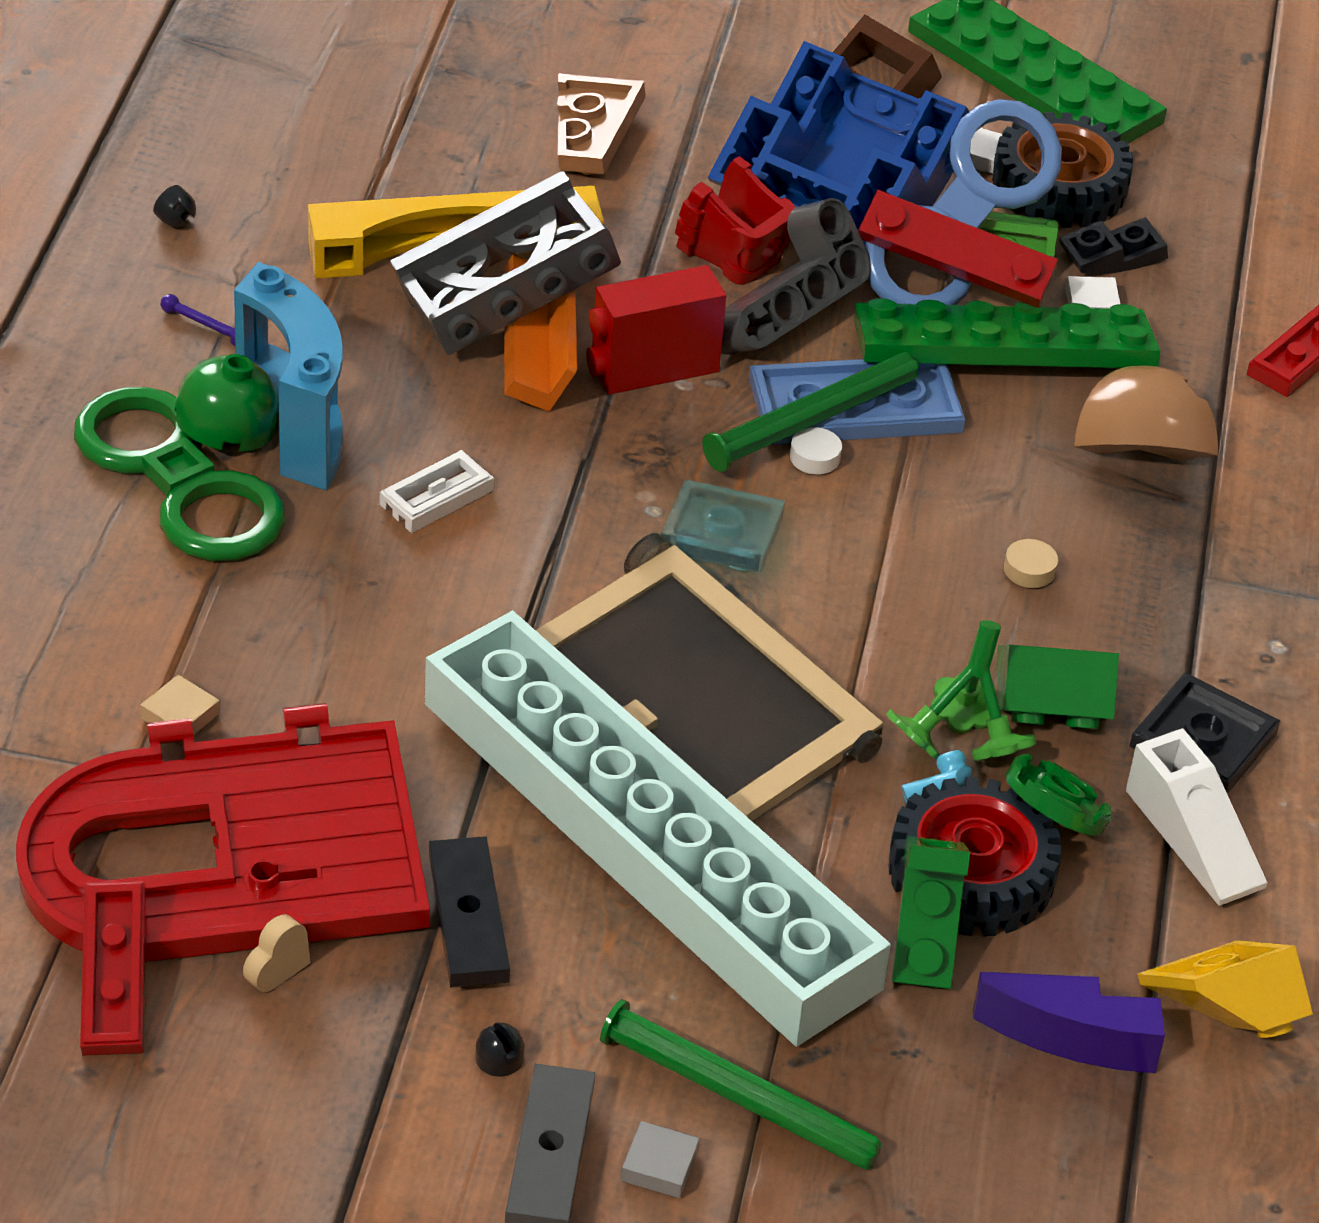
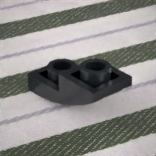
[1059,217,1168,274]

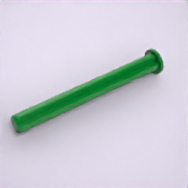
[702,352,919,472]
[600,999,882,1169]

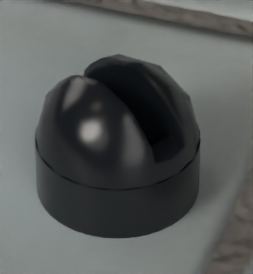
[153,185,196,228]
[475,1022,524,1077]

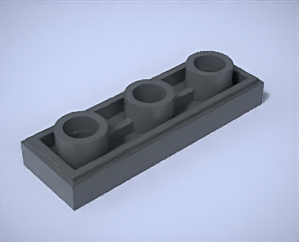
[505,1063,595,1223]

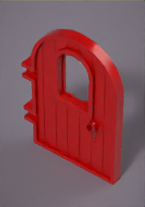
[16,703,430,962]

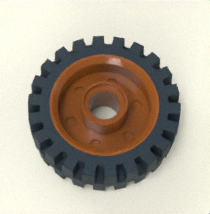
[992,112,1133,228]

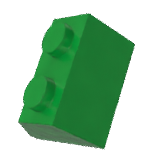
[997,644,1119,729]

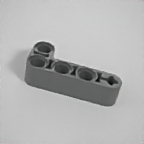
[721,198,871,355]

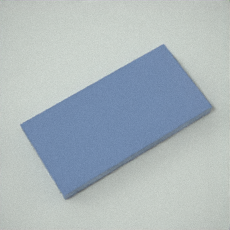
[749,359,965,445]

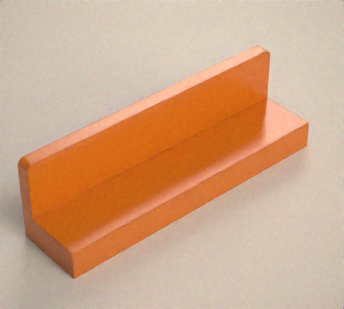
[504,254,577,412]

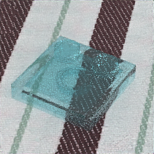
[659,479,785,573]

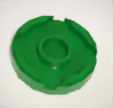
[1006,754,1112,836]

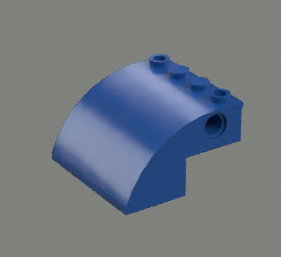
[707,41,969,245]

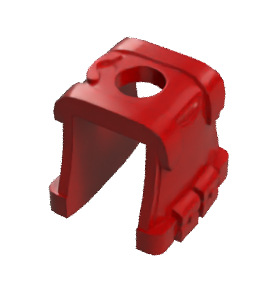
[675,156,795,285]

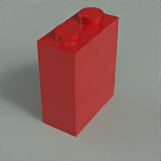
[586,265,727,395]

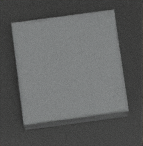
[621,1121,700,1198]

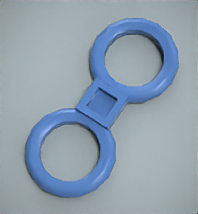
[865,99,1062,305]

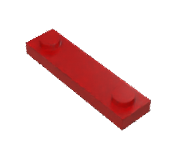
[858,189,1058,308]

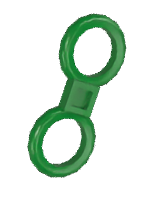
[74,387,285,562]

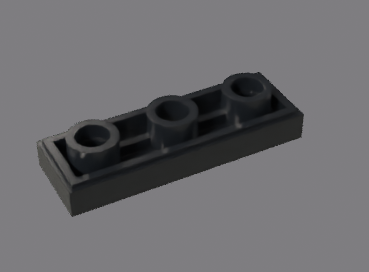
[429,836,510,988]

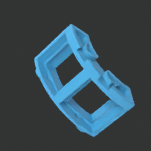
[234,262,343,491]

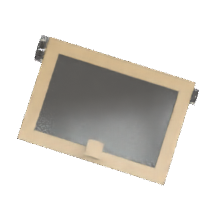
[536,533,884,821]

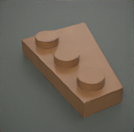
[558,74,646,175]

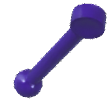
[160,294,236,346]

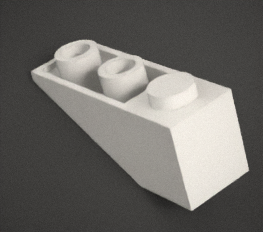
[1126,728,1268,906]

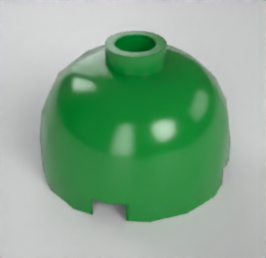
[174,354,279,452]

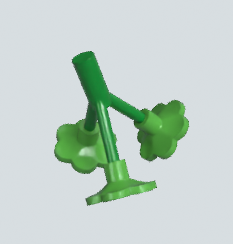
[886,620,1037,760]

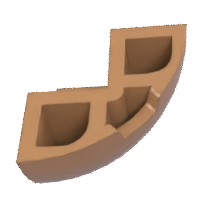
[1074,366,1218,461]

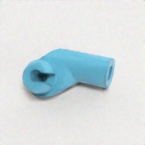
[901,750,972,804]

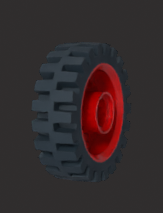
[888,777,1062,937]

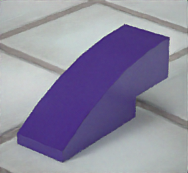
[973,972,1165,1073]

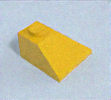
[1137,940,1313,1038]

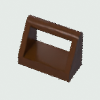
[833,14,942,98]

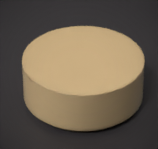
[1004,539,1058,588]

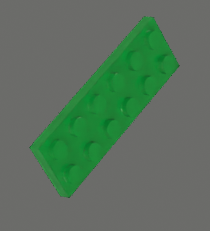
[908,0,1167,143]
[854,298,1161,368]

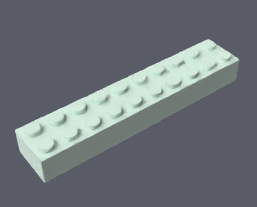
[425,610,891,1047]

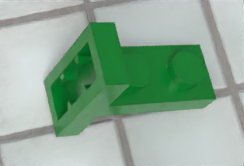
[891,836,970,989]

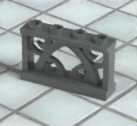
[390,171,621,355]

